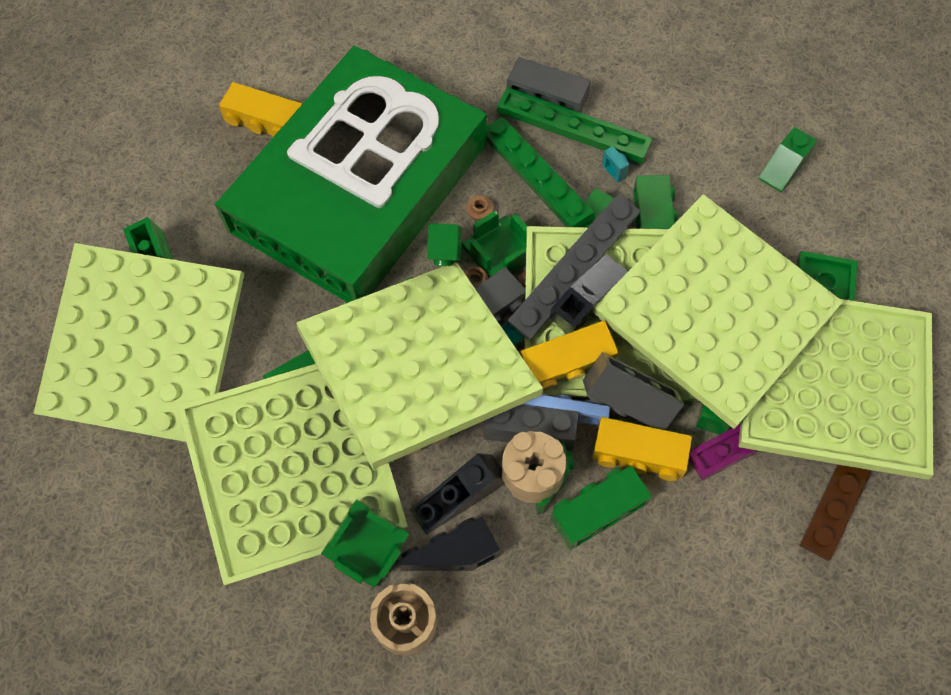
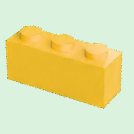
[219,82,302,137]
[520,320,618,391]
[592,417,692,481]

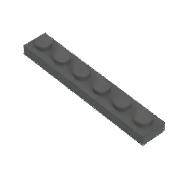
[507,194,640,341]

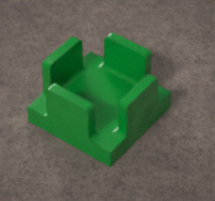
[462,211,527,278]
[321,498,410,588]

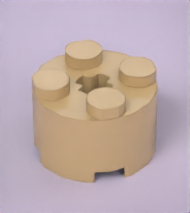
[502,431,566,503]
[370,584,438,656]

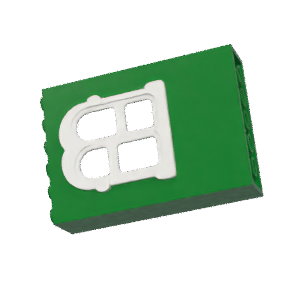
[215,45,487,303]

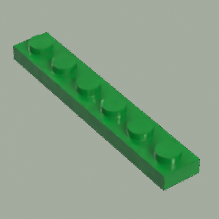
[497,87,653,164]
[487,116,595,227]

